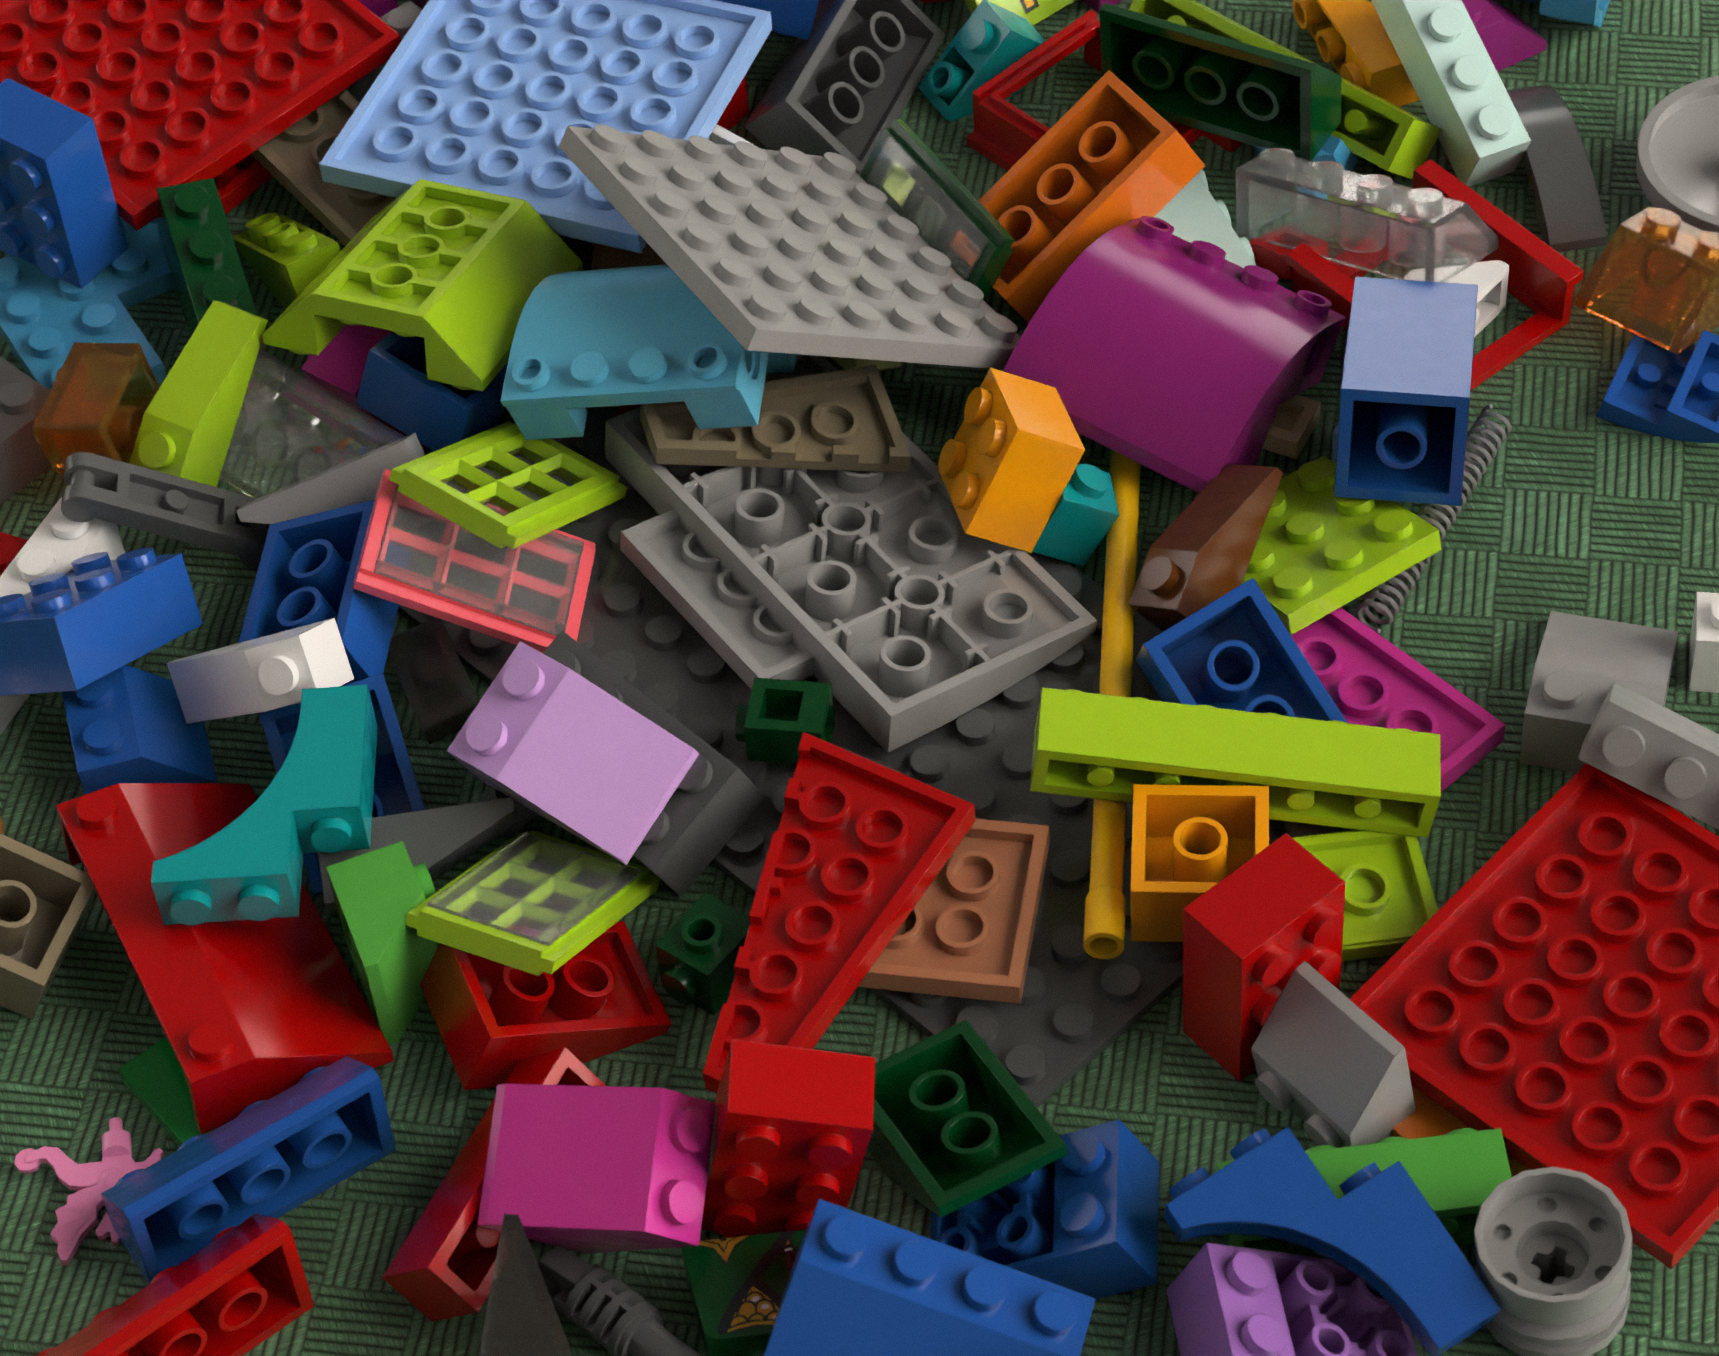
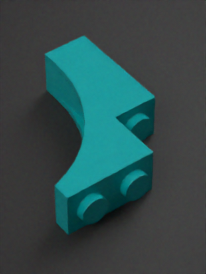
[151,685,378,925]

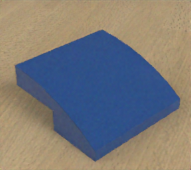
[1596,320,1719,443]

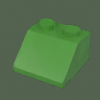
[326,841,438,1046]

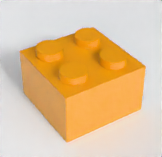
[938,367,1085,553]
[1130,784,1269,942]

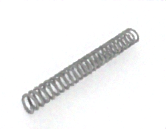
[1357,404,1512,633]

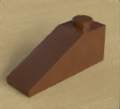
[1128,464,1283,632]

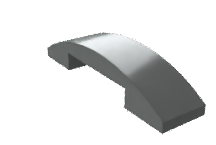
[1506,84,1607,252]

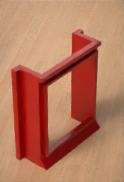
[966,10,1244,171]
[1286,159,1584,391]

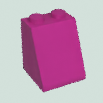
[477,1084,716,1254]

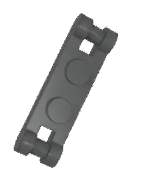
[61,452,270,569]

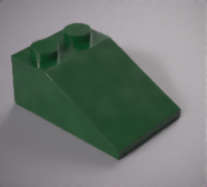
[867,1019,1068,1217]

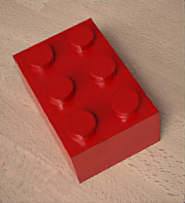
[1183,833,1345,1082]
[701,1039,875,1238]

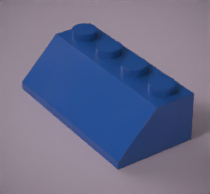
[101,1056,396,1284]
[763,1199,1095,1356]

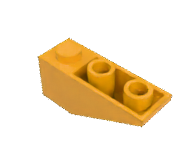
[1292,0,1419,106]

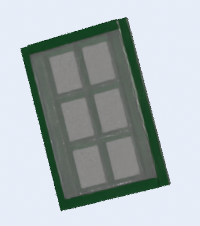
[860,119,1015,301]

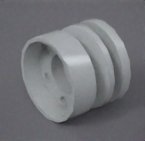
[1474,1167,1632,1356]

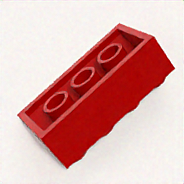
[36,1213,315,1356]

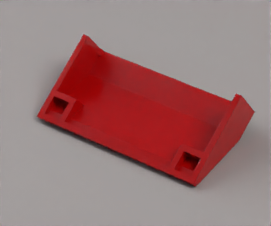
[56,783,394,1134]

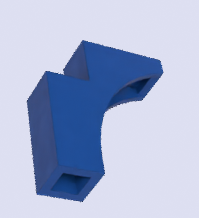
[1163,1127,1501,1356]

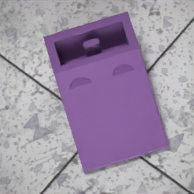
[1166,1242,1417,1356]

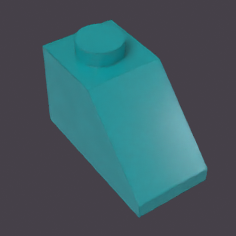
[1032,464,1119,567]

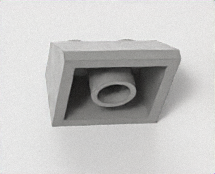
[1251,961,1416,1148]

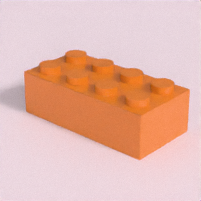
[951,70,1206,324]

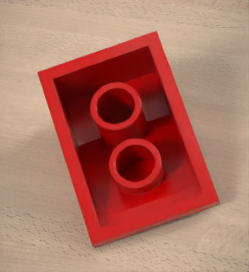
[420,921,672,1090]

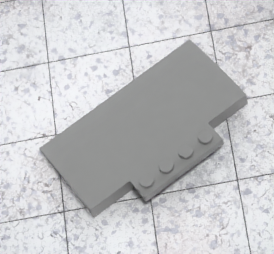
[605,354,1097,753]

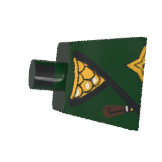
[682,1229,806,1356]

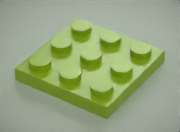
[1242,456,1442,635]

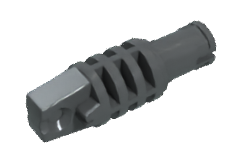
[538,1245,702,1356]

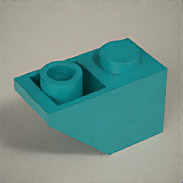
[918,0,1046,122]

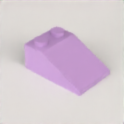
[447,641,699,865]

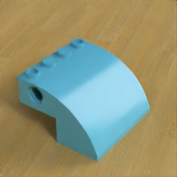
[500,265,797,440]

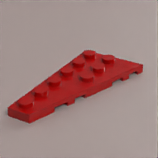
[703,732,976,1094]

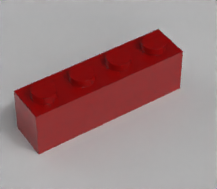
[382,1047,606,1322]

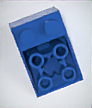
[930,1119,1159,1300]

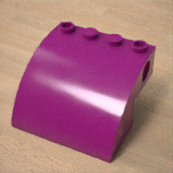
[1003,216,1346,493]

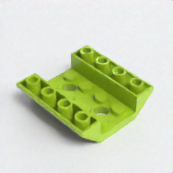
[263,179,583,392]

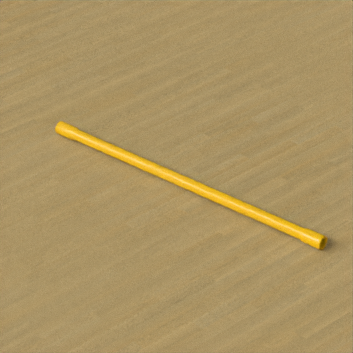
[1083,450,1141,959]

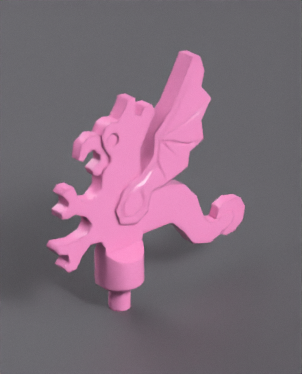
[14,1117,164,1265]

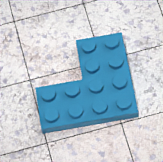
[0,217,175,423]

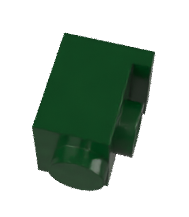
[735,678,835,764]

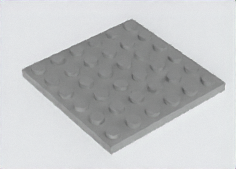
[559,124,1021,370]

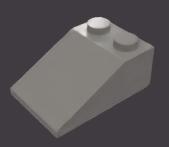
[1519,611,1678,773]

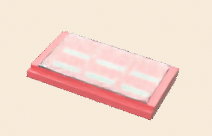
[352,469,596,653]

